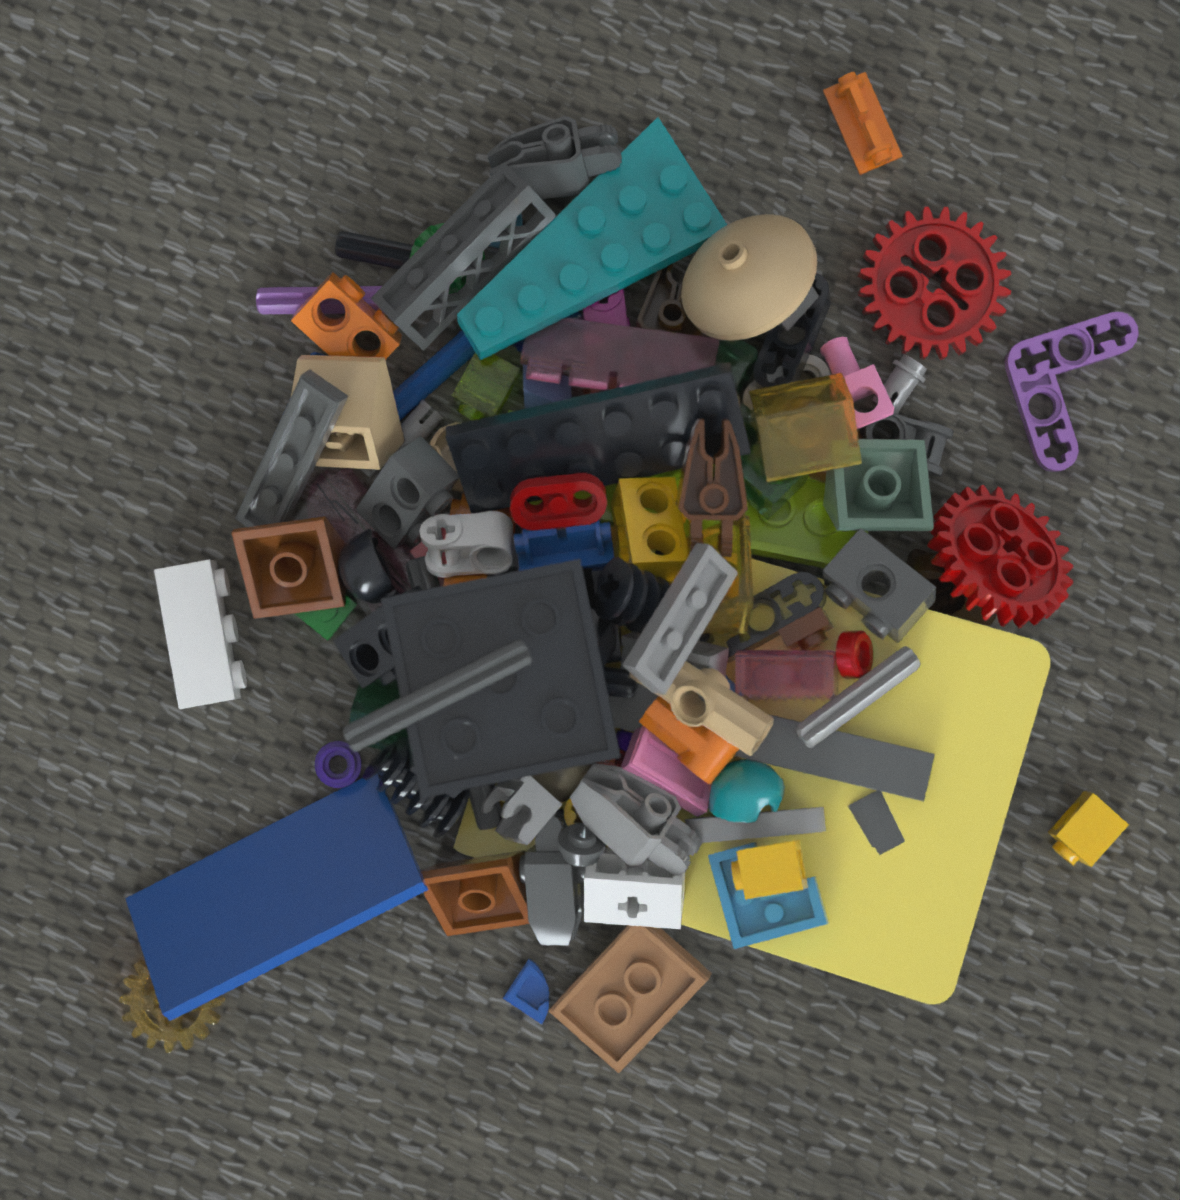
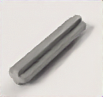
[795,646,921,748]

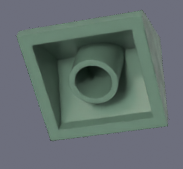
[823,439,934,531]

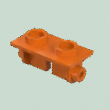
[823,71,903,175]

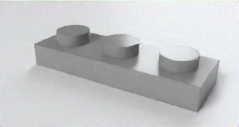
[622,543,738,695]

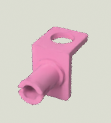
[820,337,894,430]

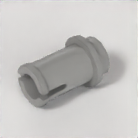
[872,354,927,414]

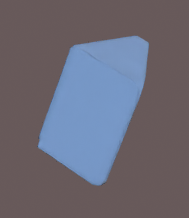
[523,361,572,409]

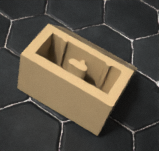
[291,355,405,470]

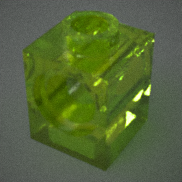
[451,352,521,421]

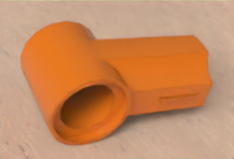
[639,696,739,785]

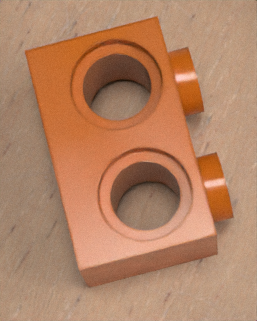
[291,272,402,360]

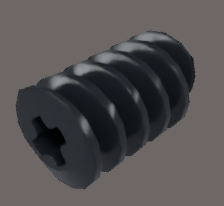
[594,558,672,634]
[363,737,469,838]

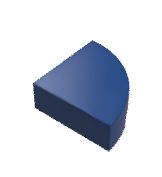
[503,958,550,1024]

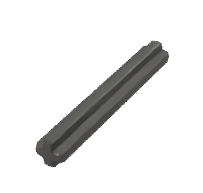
[343,640,532,751]

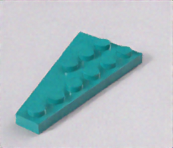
[457,117,727,361]

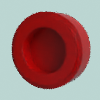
[836,630,873,679]

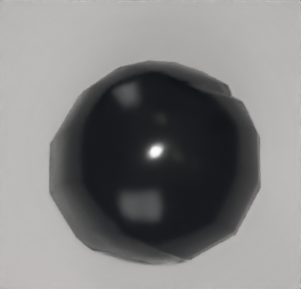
[338,529,397,604]

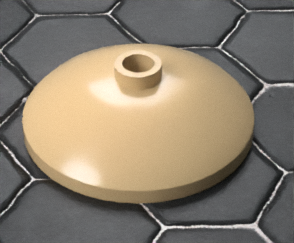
[681,214,817,341]

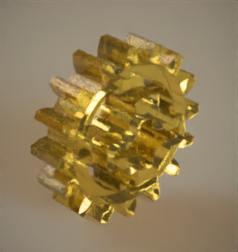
[119,959,225,1053]

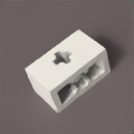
[584,847,685,929]

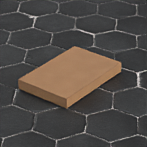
[549,925,712,1073]

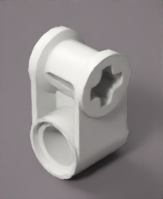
[419,511,513,578]

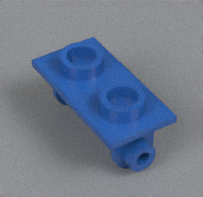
[514,520,614,571]

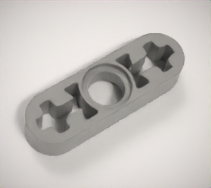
[685,807,826,843]

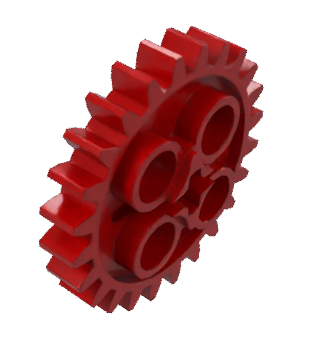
[858,206,1011,360]
[927,485,1073,628]

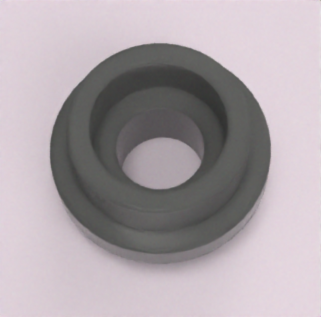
[558,822,606,867]

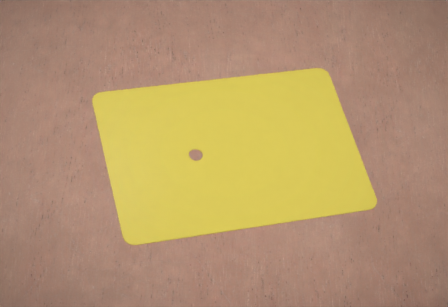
[454,527,1050,1004]

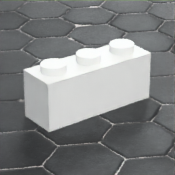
[154,559,247,709]

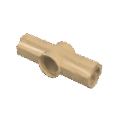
[628,661,774,756]

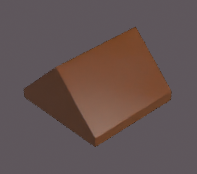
[231,516,346,619]
[421,850,530,936]

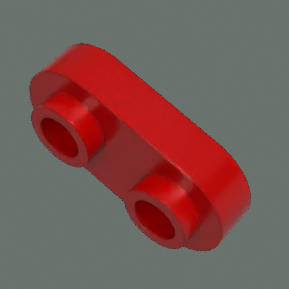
[510,473,607,531]

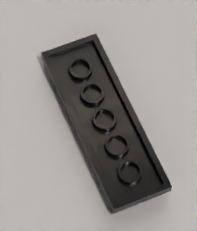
[445,362,751,514]

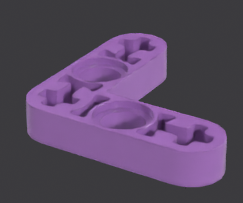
[1004,312,1139,472]

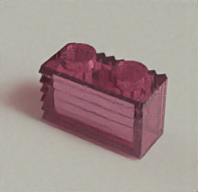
[735,650,839,701]

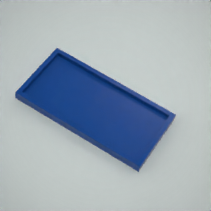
[125,774,428,1021]

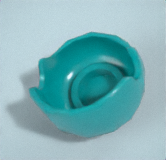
[709,760,785,823]

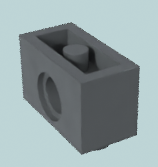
[823,528,936,644]

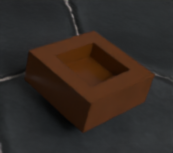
[778,607,834,653]

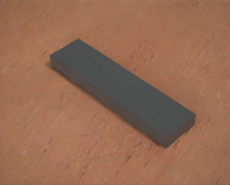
[235,369,349,527]

